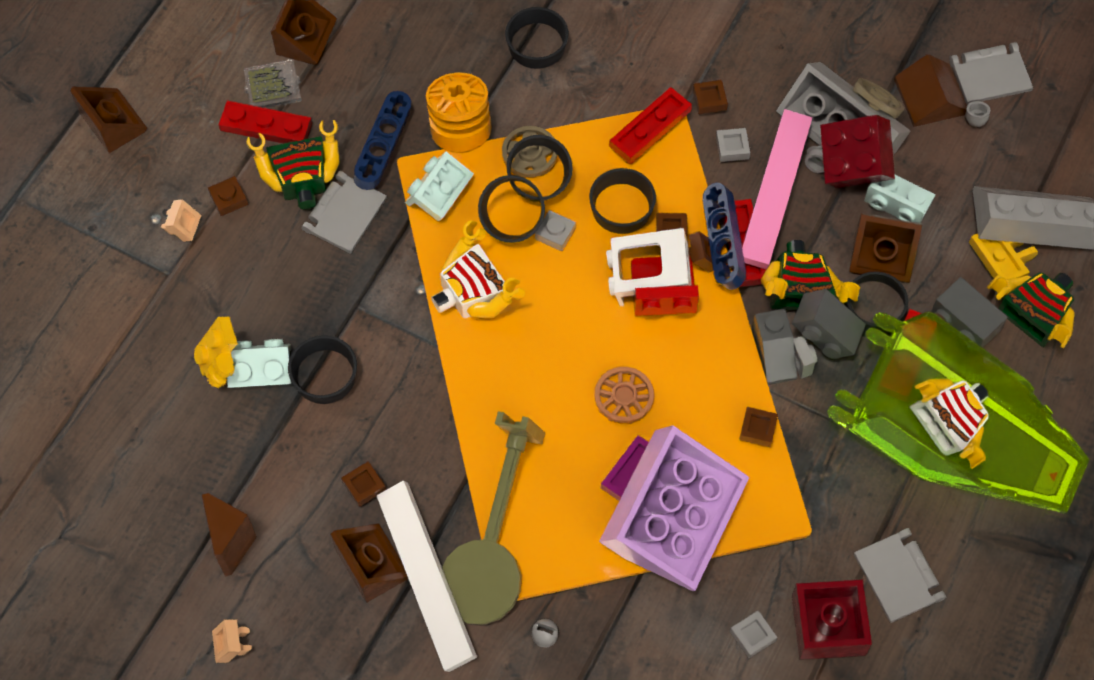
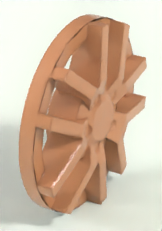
[595,367,654,424]

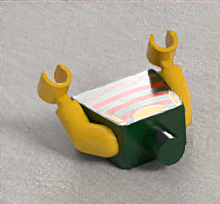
[246,120,339,209]
[761,240,860,310]
[987,272,1075,348]

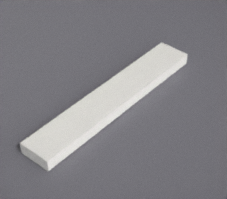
[376,481,477,672]

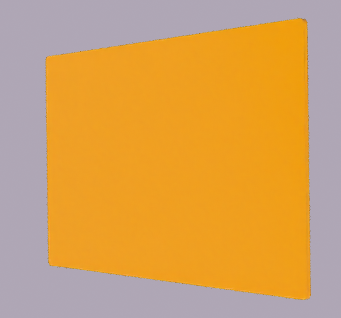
[397,110,812,601]

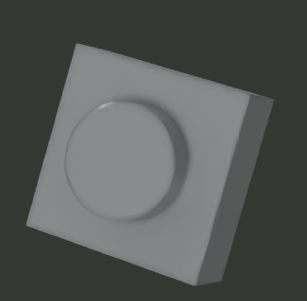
[716,128,750,162]
[535,210,576,251]
[793,336,817,379]
[730,611,778,658]

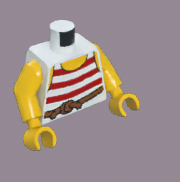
[431,220,525,318]
[910,378,988,469]

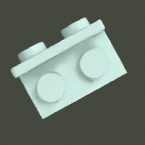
[405,151,474,221]
[864,175,935,223]

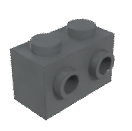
[930,277,1008,353]
[792,289,866,359]

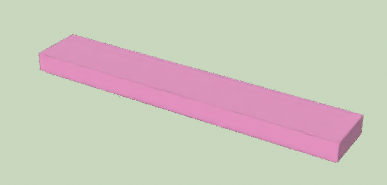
[742,109,813,269]

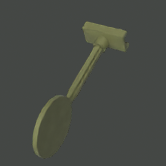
[442,411,545,625]

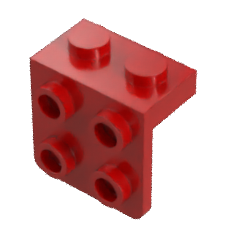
[631,257,699,316]

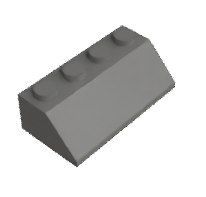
[776,62,911,155]
[973,186,1094,250]

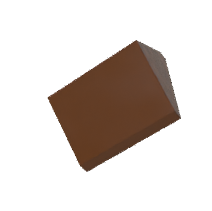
[271,0,337,65]
[894,54,967,127]
[70,86,147,153]
[849,213,922,283]
[202,493,257,577]
[330,523,408,603]

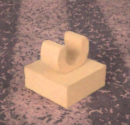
[161,199,201,242]
[212,620,252,663]

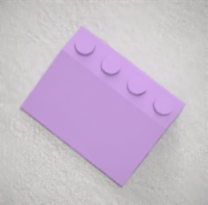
[599,425,749,591]

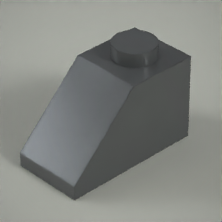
[751,309,797,385]

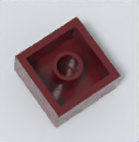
[820,115,895,188]
[792,579,872,660]

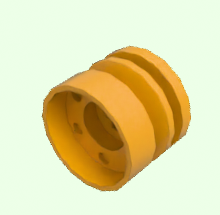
[426,72,492,152]

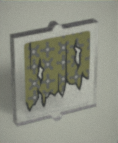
[243,59,302,108]

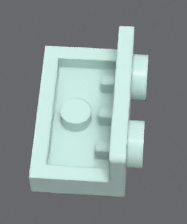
[227,339,292,388]

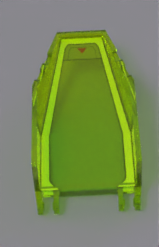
[827,311,1090,514]

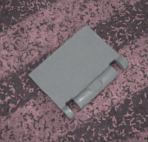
[949,42,1033,104]
[301,171,387,254]
[854,528,946,623]

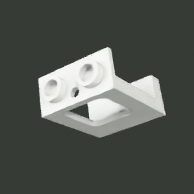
[606,228,692,306]

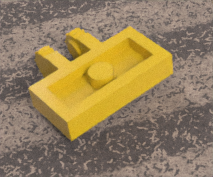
[969,233,1038,279]
[194,317,238,388]

